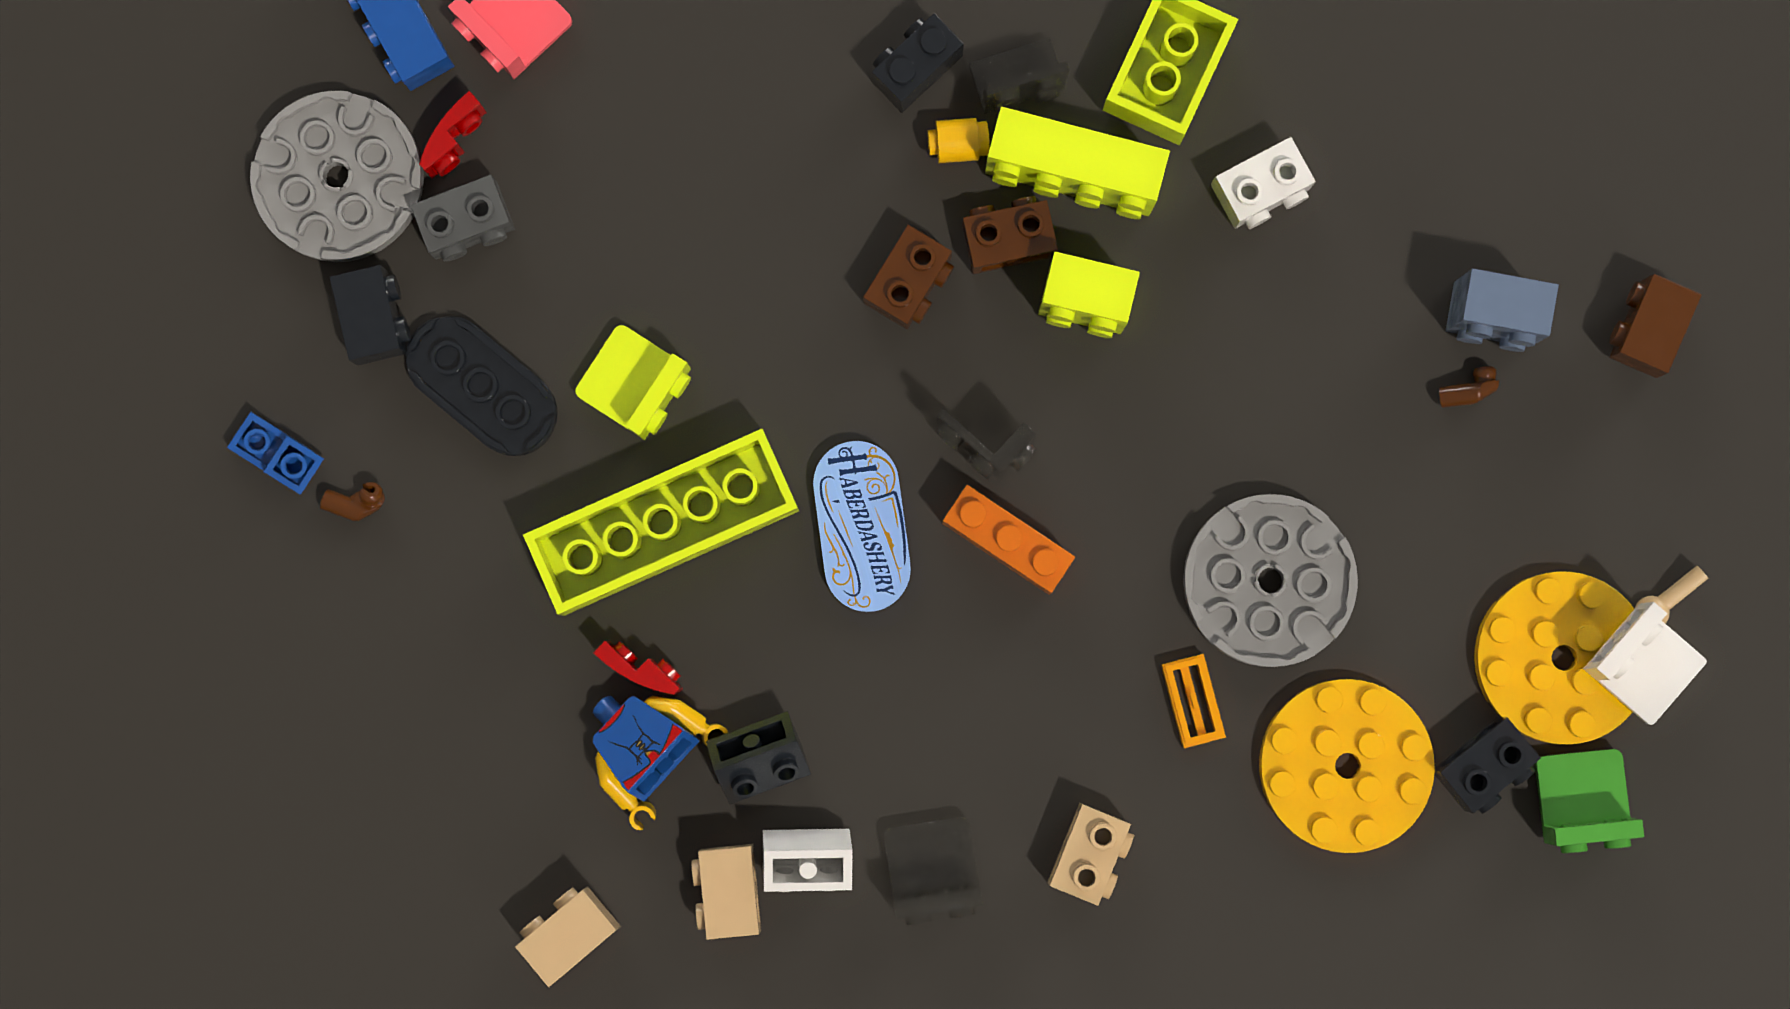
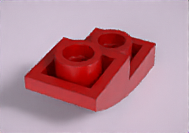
[419,90,487,179]
[593,641,683,695]

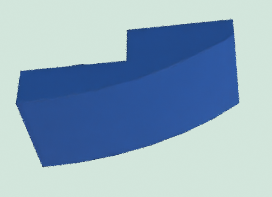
[227,412,324,495]

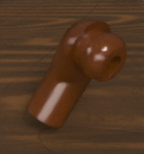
[1439,366,1500,408]
[320,482,385,521]

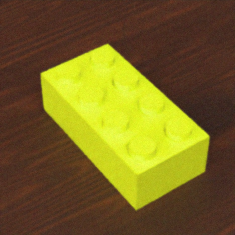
[985,107,1170,219]

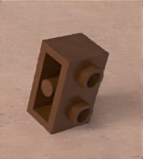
[962,196,1058,274]
[863,225,955,330]
[1609,274,1702,378]

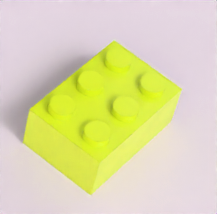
[1102,0,1238,146]

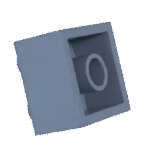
[1445,268,1559,352]

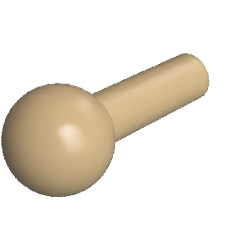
[1634,565,1709,624]

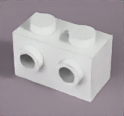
[1211,137,1316,229]
[763,829,852,892]

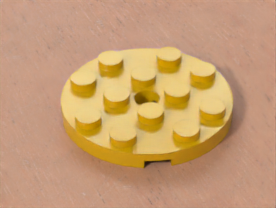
[1474,572,1634,744]
[1259,679,1435,853]

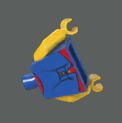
[592,696,728,830]

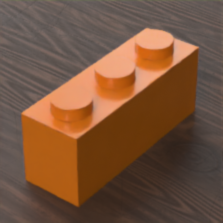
[942,485,1075,595]

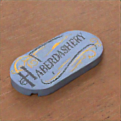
[813,441,911,612]

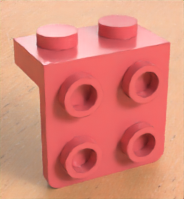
[448,0,572,79]

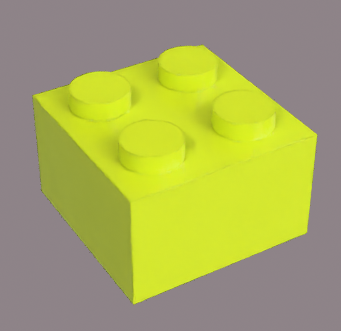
[1038,252,1140,338]

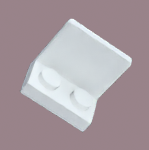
[1583,602,1707,725]

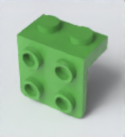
[1535,749,1644,853]

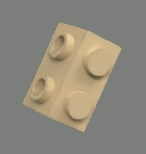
[1047,802,1134,906]
[692,844,761,940]
[515,886,621,987]

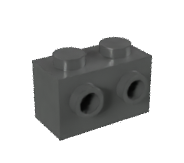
[411,175,515,262]

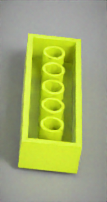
[523,429,799,616]

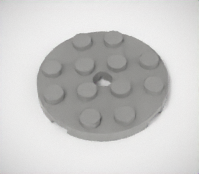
[250,91,424,262]
[1183,494,1358,667]

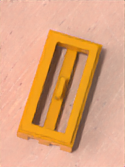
[1161,654,1226,748]

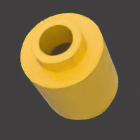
[927,118,990,163]

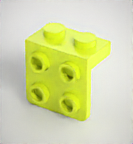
[575,325,691,440]

